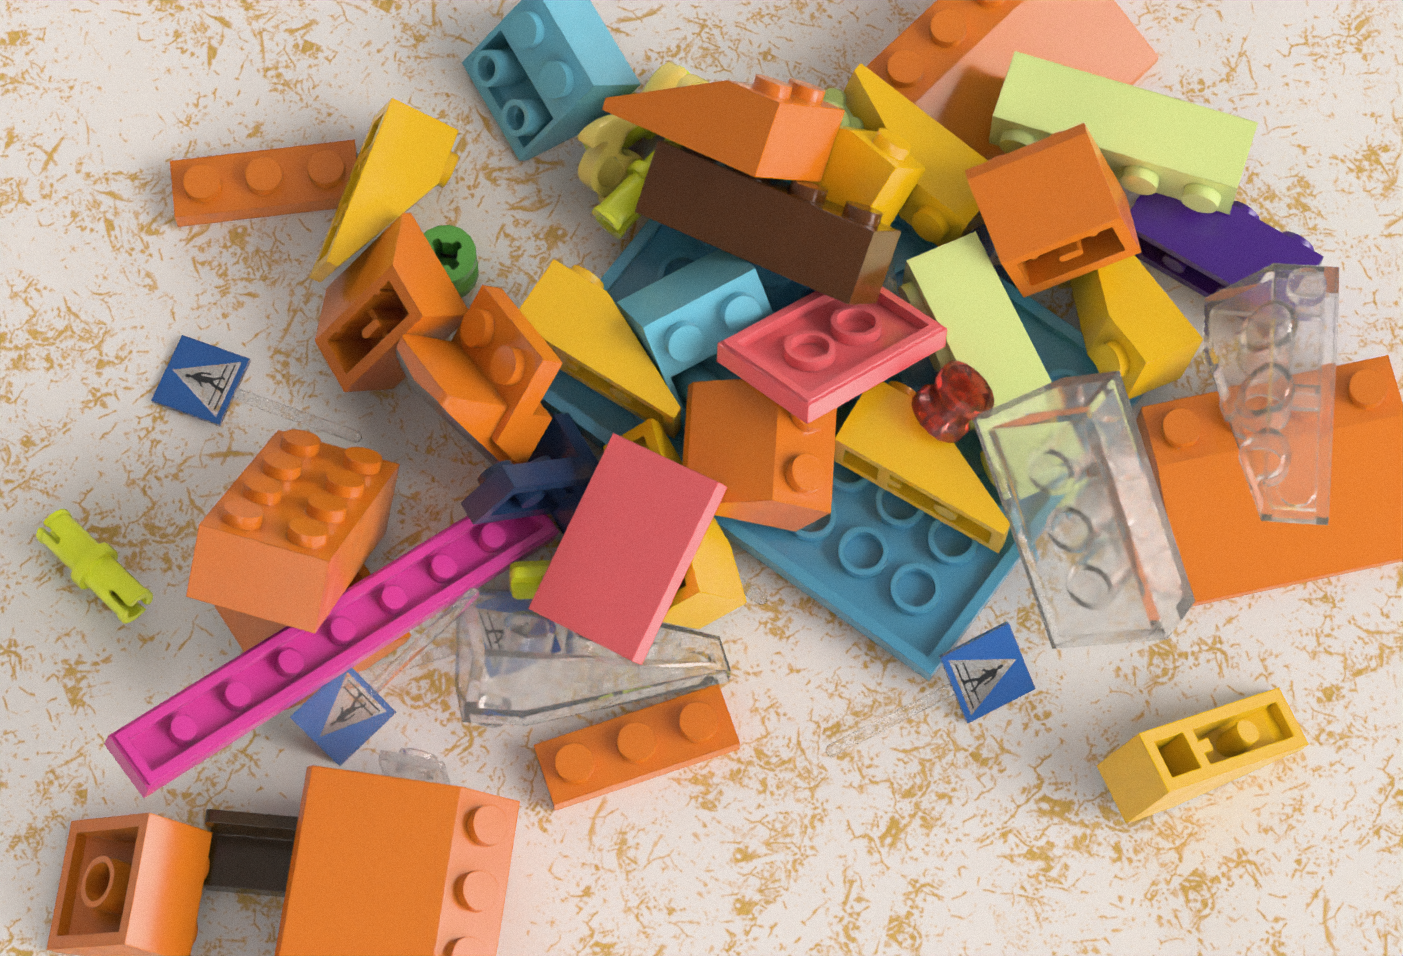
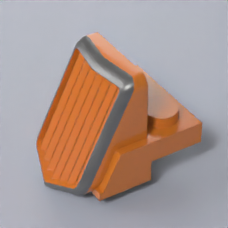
[396,285,563,465]

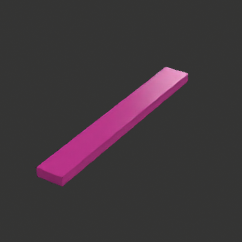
[104,515,559,798]

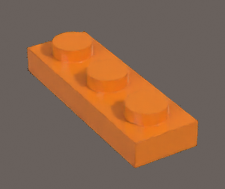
[170,139,358,227]
[534,683,740,811]

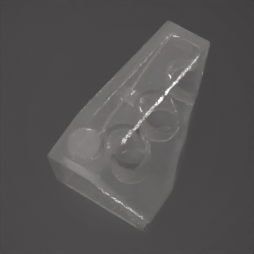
[1202,263,1339,525]
[455,588,731,728]

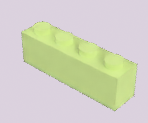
[989,51,1258,215]
[898,231,1087,502]

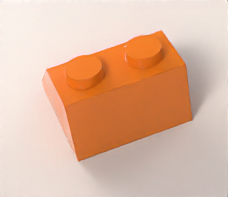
[682,379,837,532]
[46,812,213,956]

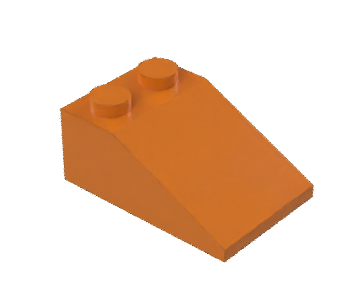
[602,74,845,182]

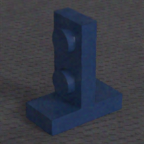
[461,413,599,535]

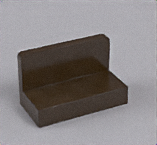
[203,809,298,897]

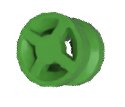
[424,225,479,298]

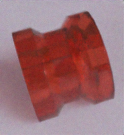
[911,361,995,443]

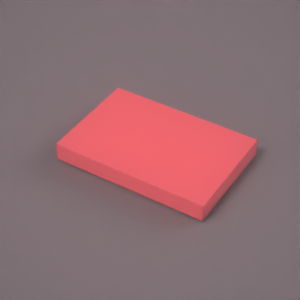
[717,286,947,424]
[528,433,727,665]

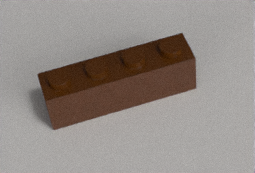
[635,140,901,305]

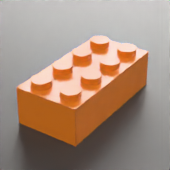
[186,429,400,634]

